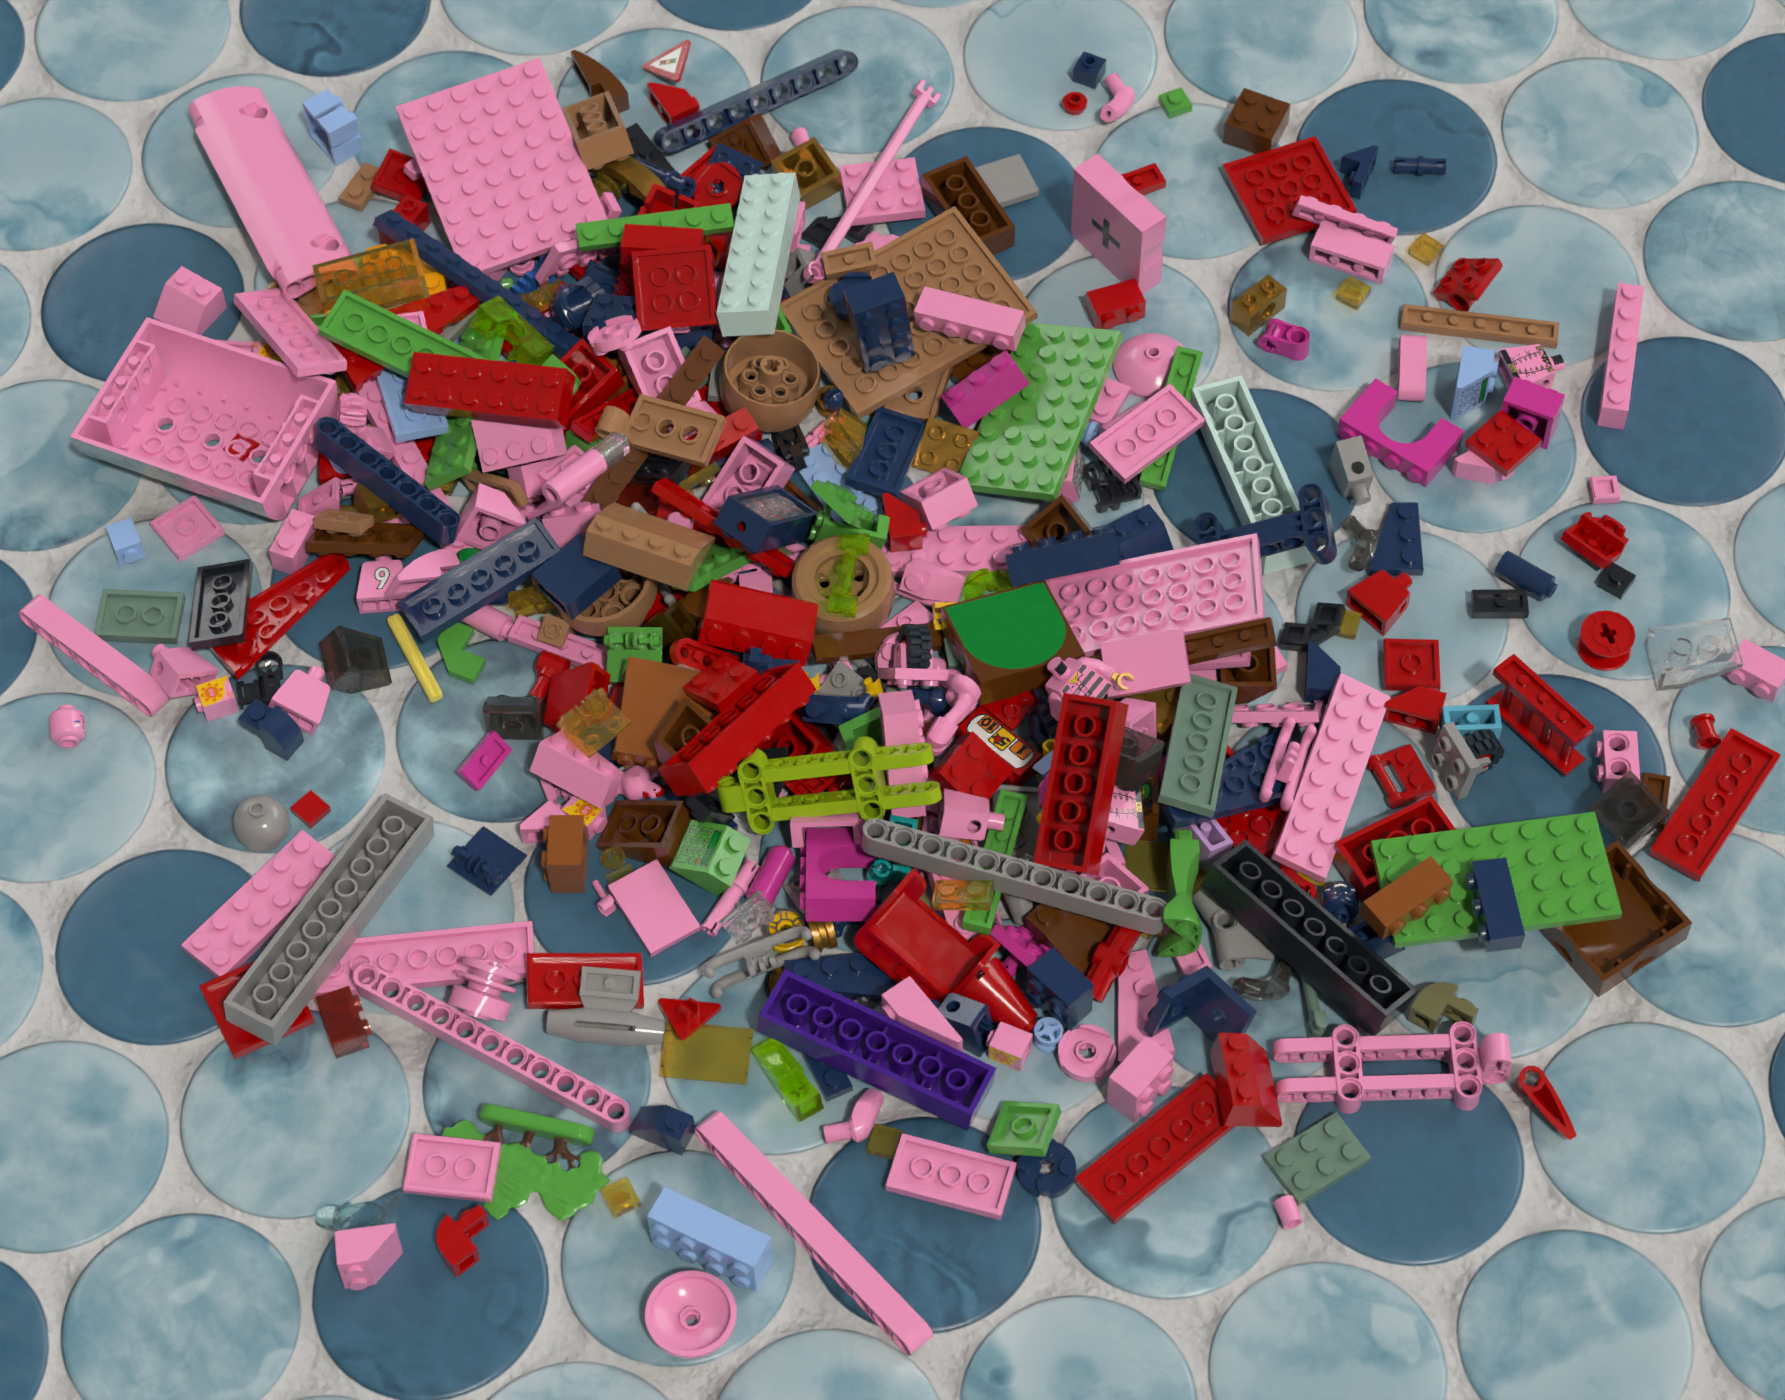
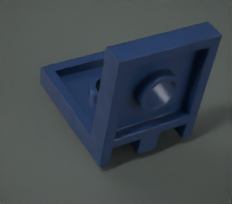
[1143,966,1257,1041]

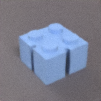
[302,88,362,166]

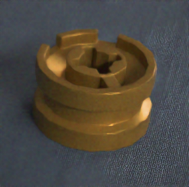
[803,915,838,952]

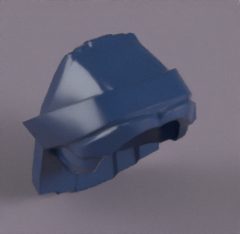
[548,275,605,335]

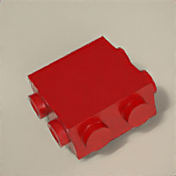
[544,662,611,733]

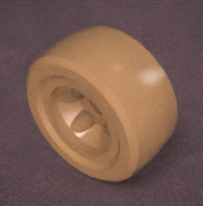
[719,329,821,432]
[791,535,895,635]

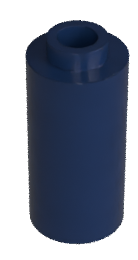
[1494,550,1558,600]

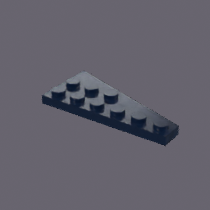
[1160,727,1306,829]

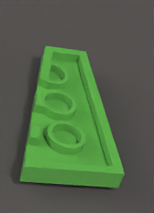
[672,543,753,592]

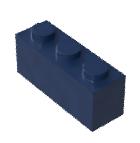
[1465,857,1525,952]

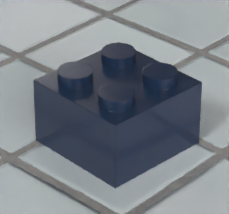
[582,293,647,353]
[1026,947,1094,1032]

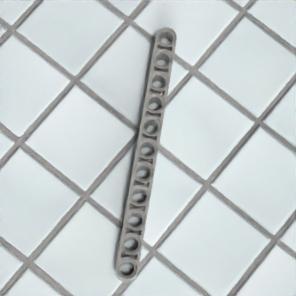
[861,818,1167,934]

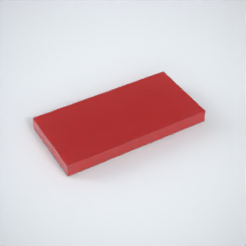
[526,953,644,1009]

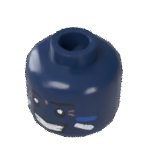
[1321,881,1359,924]

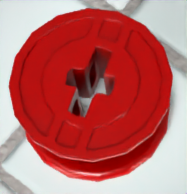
[1576,610,1636,671]

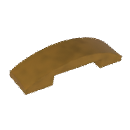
[587,156,666,201]

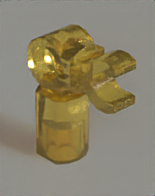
[517,278,562,311]

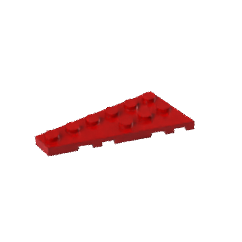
[209,553,351,680]

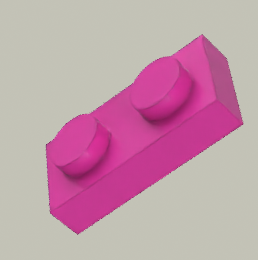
[456,731,512,791]

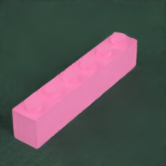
[1597,282,1644,430]

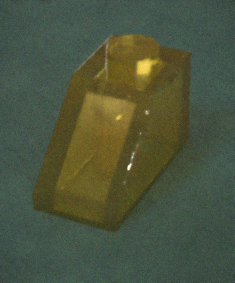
[823,408,867,468]

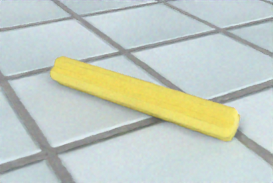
[387,614,443,703]

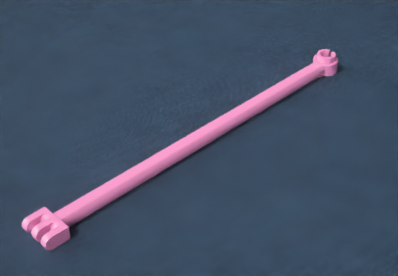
[803,79,941,284]

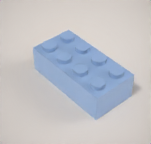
[647,1187,774,1291]

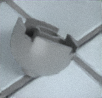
[233,795,291,852]

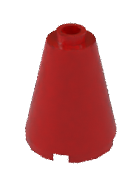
[959,957,1038,1033]

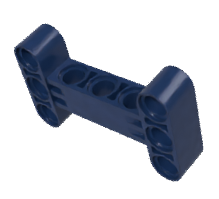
[1194,483,1337,565]

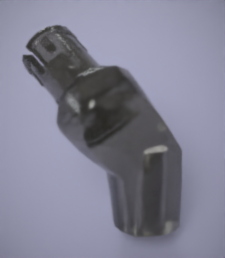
[1341,515,1379,572]
[1233,957,1295,1001]

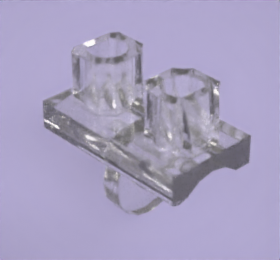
[719,890,776,944]

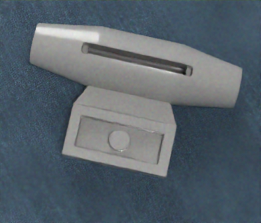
[546,966,665,1047]

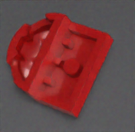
[1560,512,1629,570]

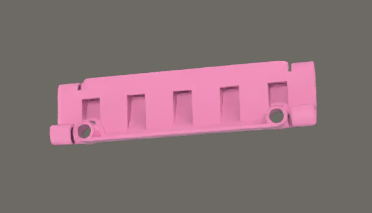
[188,86,361,299]

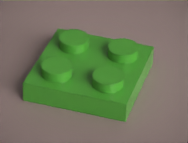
[987,1101,1061,1157]

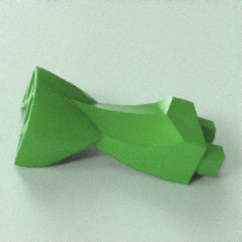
[1158,829,1202,957]

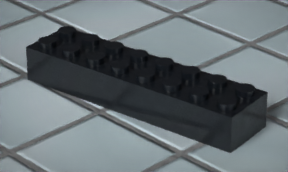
[1200,840,1418,1036]

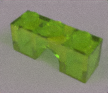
[470,295,555,365]

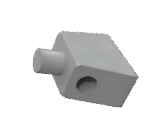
[1329,436,1374,505]

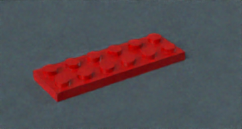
[1649,728,1781,882]
[1075,1073,1236,1225]

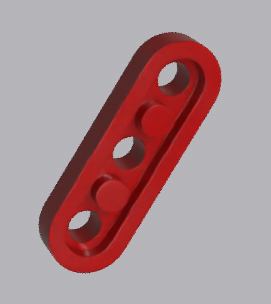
[670,638,742,672]

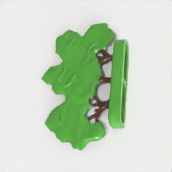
[442,1104,610,1221]

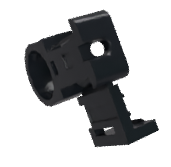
[1084,460,1142,513]
[236,651,283,710]

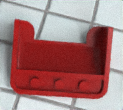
[854,869,1001,1003]

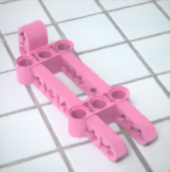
[1273,1021,1512,1114]

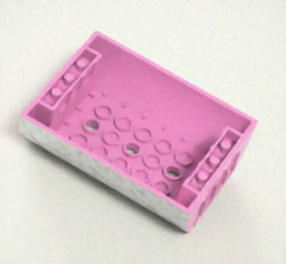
[70,317,338,521]

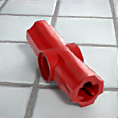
[1086,925,1142,1004]

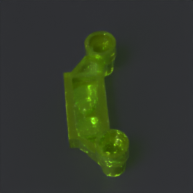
[827,533,870,618]

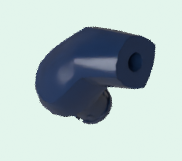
[906,686,961,732]

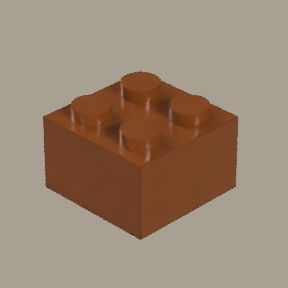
[542,815,588,893]

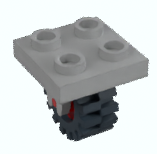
[1431,722,1505,800]

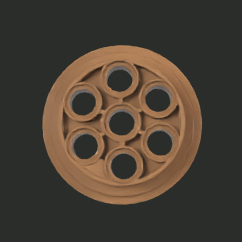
[556,568,658,638]

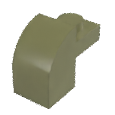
[1408,982,1479,1034]

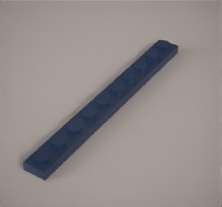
[373,209,581,357]

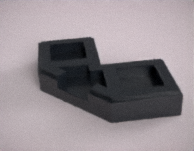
[802,216,873,250]
[1279,602,1346,652]

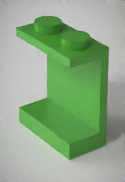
[808,503,890,549]

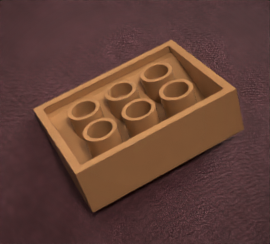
[583,502,715,591]

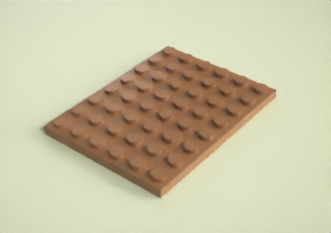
[780,206,1038,420]

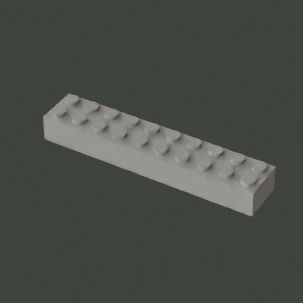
[223,793,434,1046]

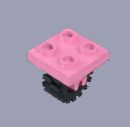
[878,624,949,686]

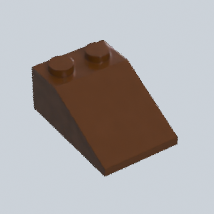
[596,800,697,867]
[1025,890,1112,977]

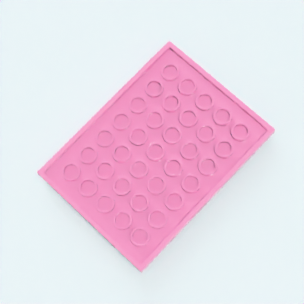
[395,58,607,274]

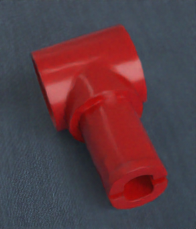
[528,650,571,705]

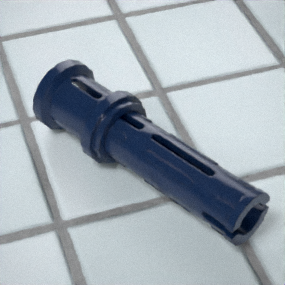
[634,157,696,198]

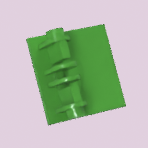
[604,627,663,682]

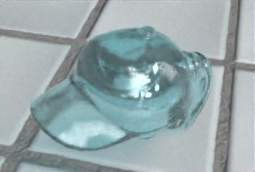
[315,1195,401,1237]

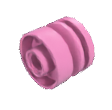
[448,956,521,1022]

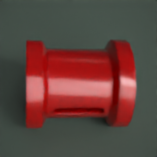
[1690,713,1721,750]

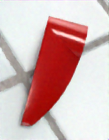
[1515,1066,1577,1140]

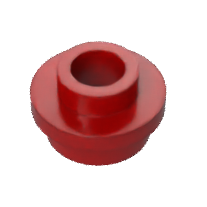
[1062,92,1087,116]

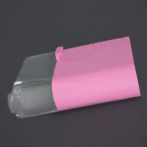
[526,432,630,520]

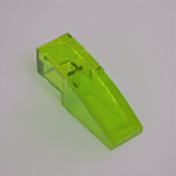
[750,1037,824,1123]

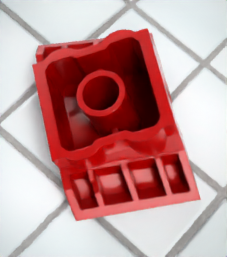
[754,709,841,795]

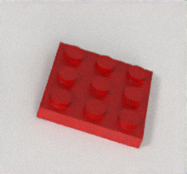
[631,244,718,332]
[199,960,315,1060]

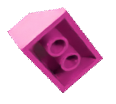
[941,350,1030,428]

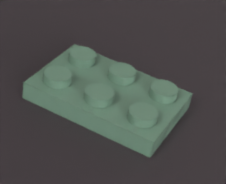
[94,589,186,644]
[1263,1112,1372,1206]

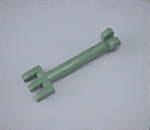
[1284,961,1328,1038]

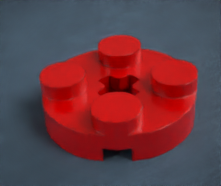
[693,162,743,210]

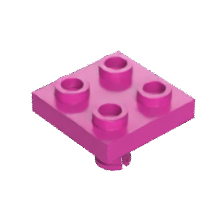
[990,924,1049,978]

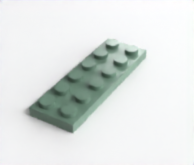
[1157,673,1238,818]

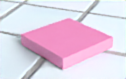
[149,495,225,562]

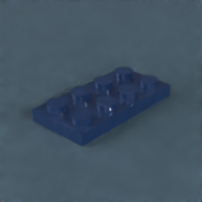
[845,407,927,498]

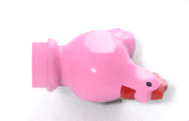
[615,766,666,800]

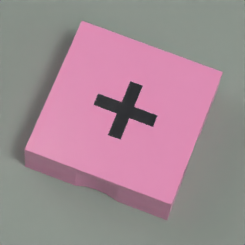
[1071,154,1166,294]

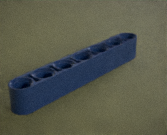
[313,417,461,545]

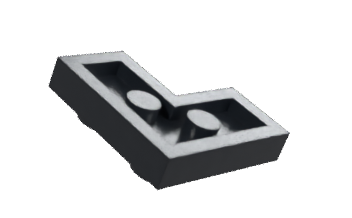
[684,792,736,825]

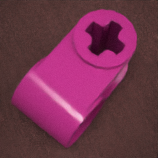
[1258,318,1310,361]

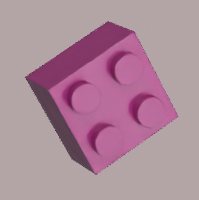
[1501,377,1565,449]

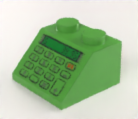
[669,820,751,896]

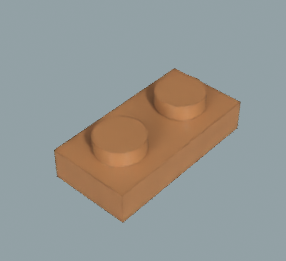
[338,162,379,213]
[821,242,878,280]
[313,509,374,536]

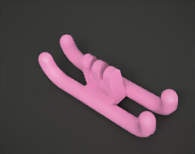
[1258,717,1317,811]

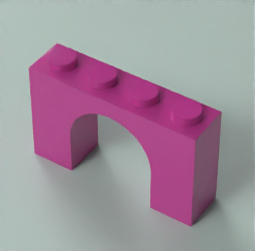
[1337,378,1464,488]
[800,828,875,921]

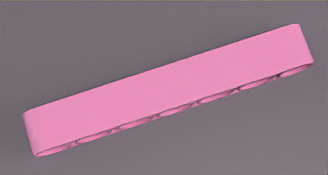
[18,594,172,717]

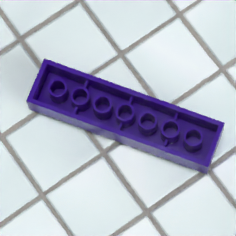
[757,969,996,1131]

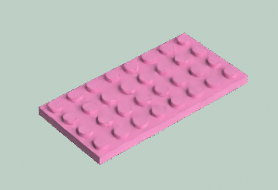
[1045,533,1265,657]

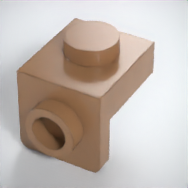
[537,612,578,648]

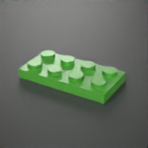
[810,479,877,531]

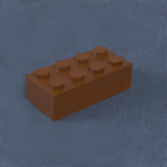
[921,156,1015,255]

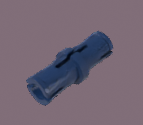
[1394,156,1446,176]

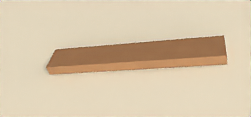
[1400,304,1559,349]

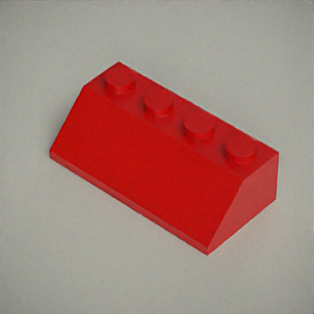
[697,579,818,666]

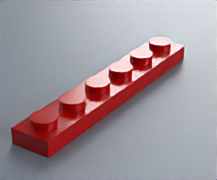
[651,478,796,578]

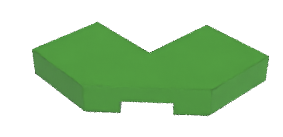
[437,622,486,685]

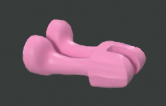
[925,674,982,756]

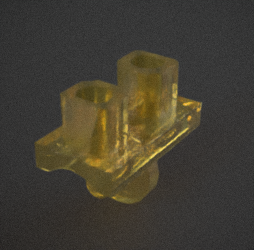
[508,585,557,618]

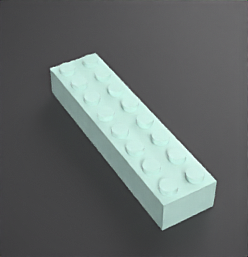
[716,173,801,337]
[1190,375,1315,575]

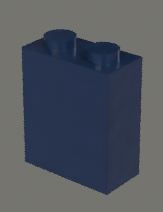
[531,533,622,620]

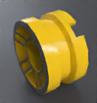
[765,908,806,954]

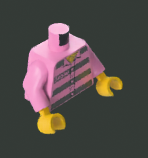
[1045,657,1134,721]

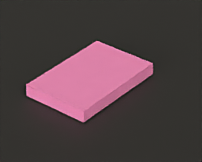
[1100,628,1192,699]
[608,859,701,957]
[403,1133,502,1203]

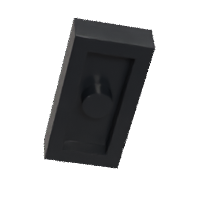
[1471,589,1529,618]

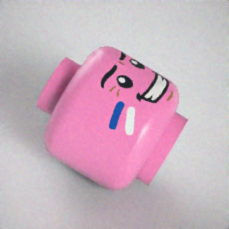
[49,705,86,748]

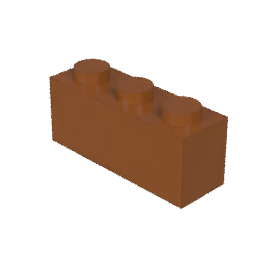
[1360,856,1453,940]

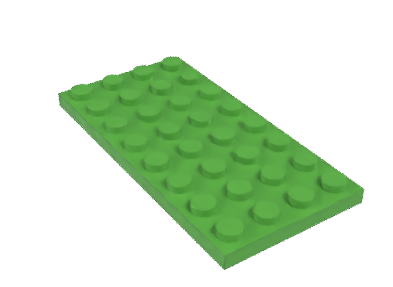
[959,322,1123,501]
[1370,812,1622,948]

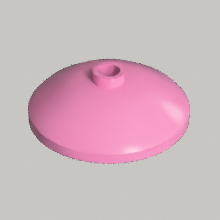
[1113,333,1184,399]
[645,1270,737,1358]

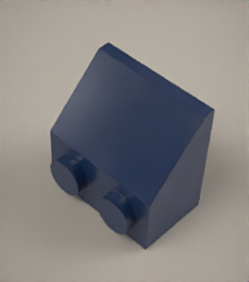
[1108,504,1174,560]

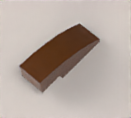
[571,50,630,113]

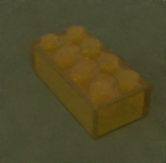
[312,239,430,317]

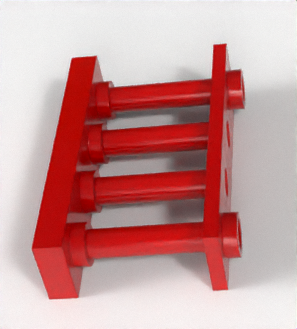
[1486,654,1594,777]

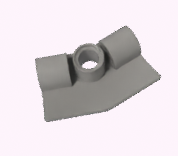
[1192,889,1274,971]

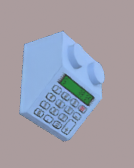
[1450,345,1498,420]

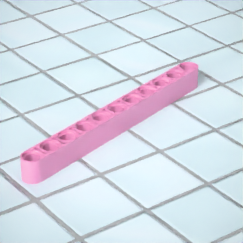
[353,963,631,1133]
[694,1110,933,1356]

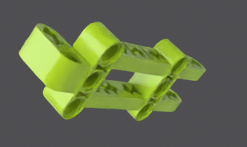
[717,736,942,835]

